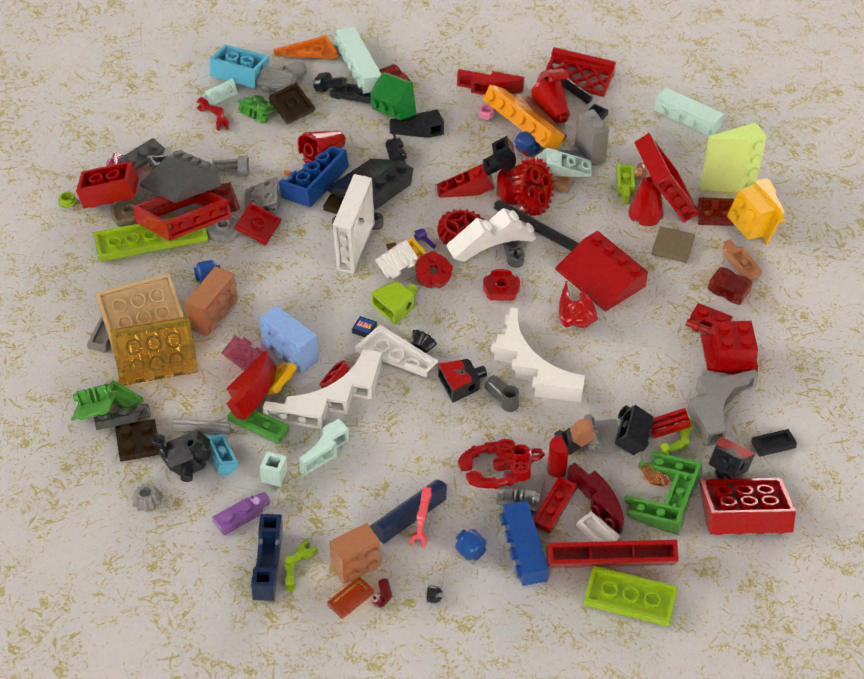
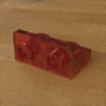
[210,182,240,212]
[697,197,734,226]

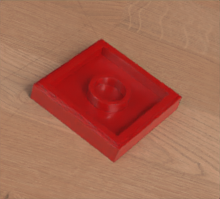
[234,202,282,246]

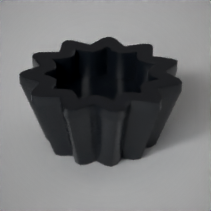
[411,329,437,353]

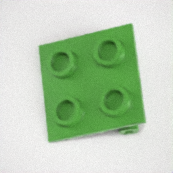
[237,95,277,123]
[71,384,117,421]

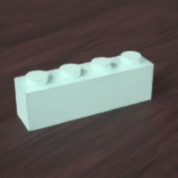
[654,88,724,136]

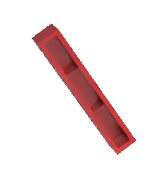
[546,540,679,568]

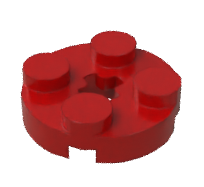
[415,251,453,288]
[483,269,520,301]

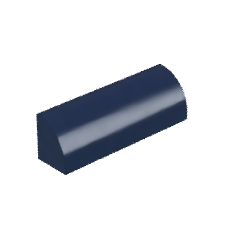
[370,479,447,544]

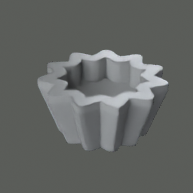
[132,484,162,512]

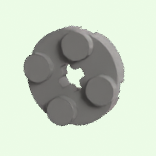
[205,212,240,244]

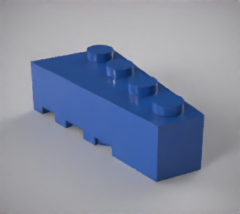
[278,146,349,208]

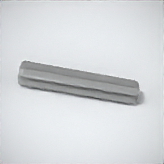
[171,419,231,435]

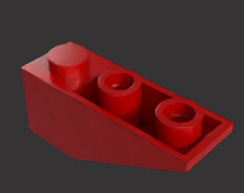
[437,164,495,198]

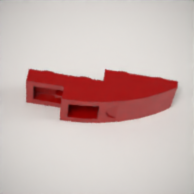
[457,69,525,95]

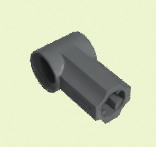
[485,375,519,412]

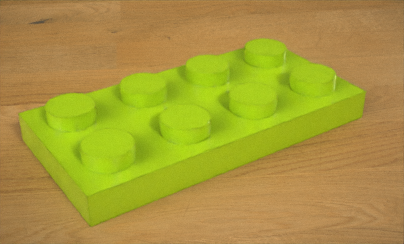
[583,565,678,627]

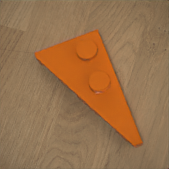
[274,35,338,59]

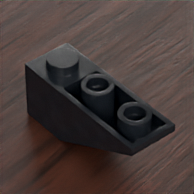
[389,109,444,138]

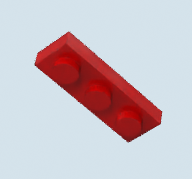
[533,477,578,533]

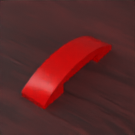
[536,68,570,83]

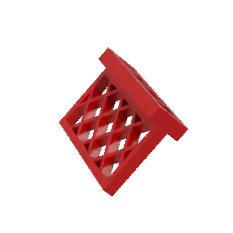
[545,47,616,97]

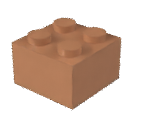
[329,523,381,584]

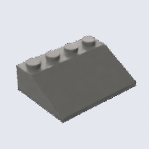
[140,150,221,203]

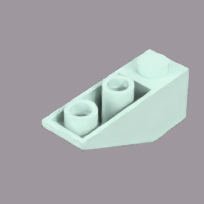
[536,148,592,177]

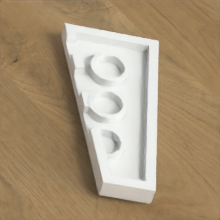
[355,325,439,378]

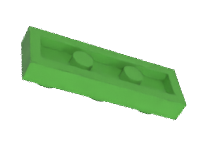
[227,410,289,444]

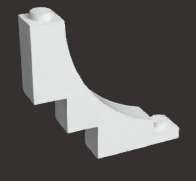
[263,349,382,429]

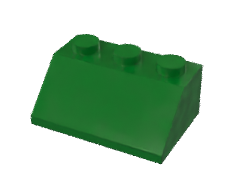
[370,72,417,120]

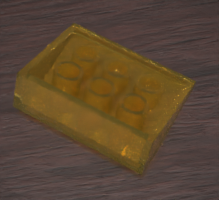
[110,316,198,386]

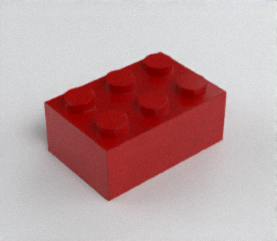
[76,161,139,208]

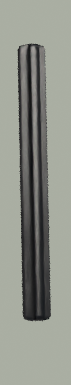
[494,200,579,251]

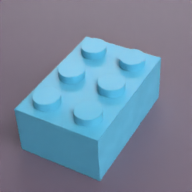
[210,44,269,88]

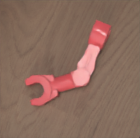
[410,487,432,547]

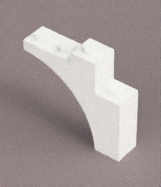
[447,208,537,263]

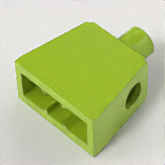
[371,281,418,324]

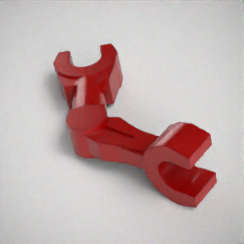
[197,97,229,131]

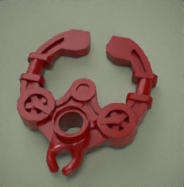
[458,439,545,490]

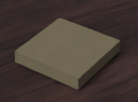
[651,226,695,263]

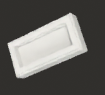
[576,511,622,542]

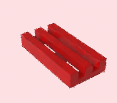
[651,408,692,439]

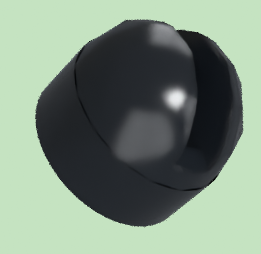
[426,585,443,603]

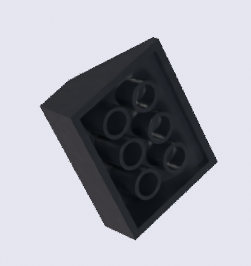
[327,158,414,211]

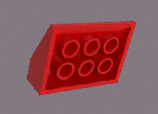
[555,230,648,312]
[699,478,796,535]

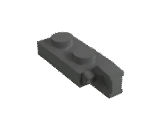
[94,404,151,430]

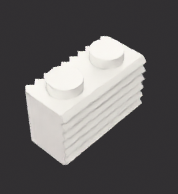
[375,239,418,279]

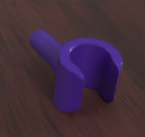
[414,229,436,249]

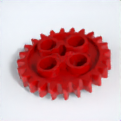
[512,157,555,216]

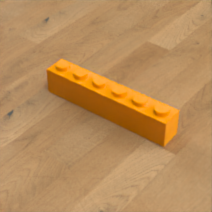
[483,85,565,150]

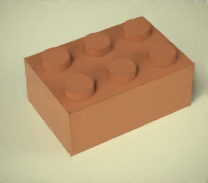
[184,266,238,336]

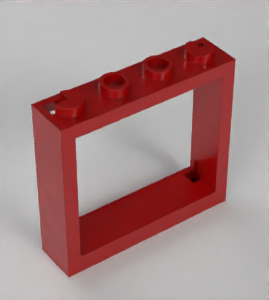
[634,133,700,223]
[133,191,231,241]

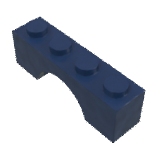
[251,514,283,601]

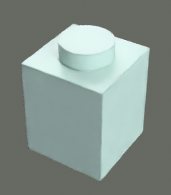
[260,452,288,487]

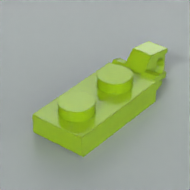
[616,164,635,204]

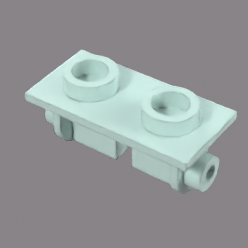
[202,78,238,105]

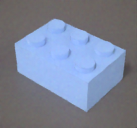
[260,306,318,374]

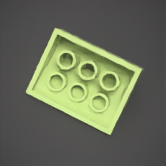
[699,123,767,193]

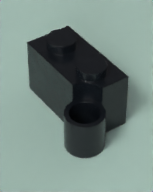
[615,405,654,456]

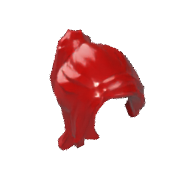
[558,281,598,328]

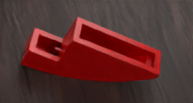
[226,351,276,420]

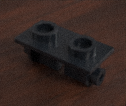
[385,133,408,164]

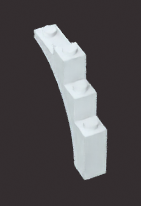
[491,307,585,403]

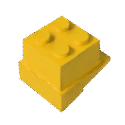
[727,178,785,244]

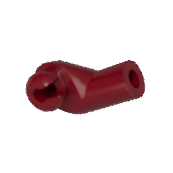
[371,578,392,608]

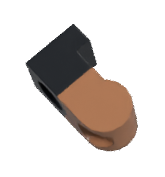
[554,419,595,455]

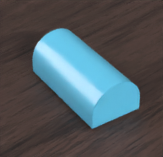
[206,434,238,475]

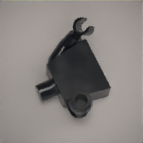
[149,430,211,482]

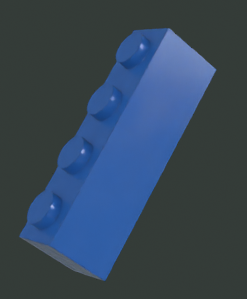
[499,501,549,586]

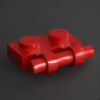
[685,303,733,335]

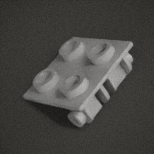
[246,177,279,212]
[583,414,625,455]
[496,471,545,512]

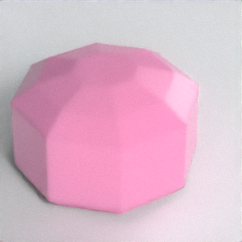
[479,104,494,120]

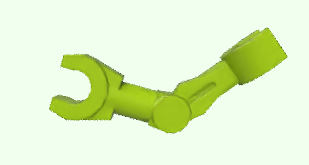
[658,420,694,455]
[285,540,317,592]

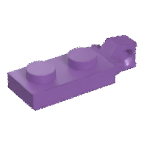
[212,491,270,535]

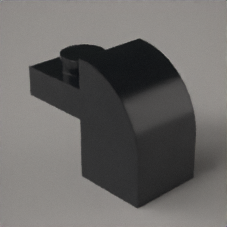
[483,136,516,176]

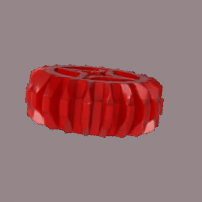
[437,208,484,245]

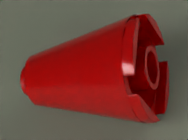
[531,79,570,124]
[297,130,346,163]
[628,176,664,226]

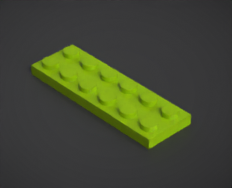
[93,216,208,262]

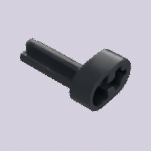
[313,72,347,92]

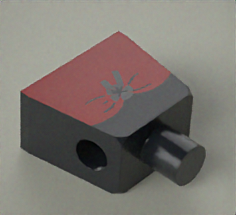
[438,359,487,403]
[709,436,755,477]

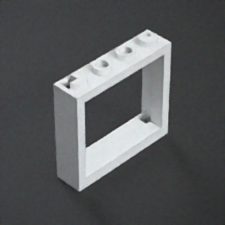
[333,174,375,274]

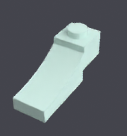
[299,419,349,476]

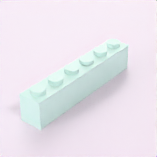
[334,27,381,94]

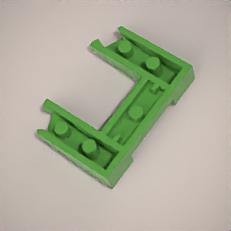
[625,452,702,535]

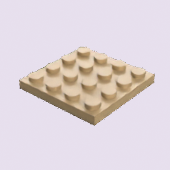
[95,273,192,365]

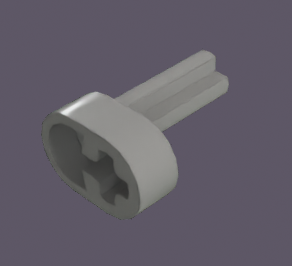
[213,155,249,177]

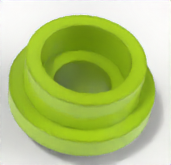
[58,191,77,208]

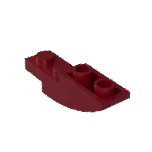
[567,462,624,534]

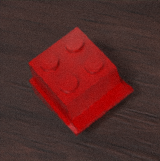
[700,321,758,375]

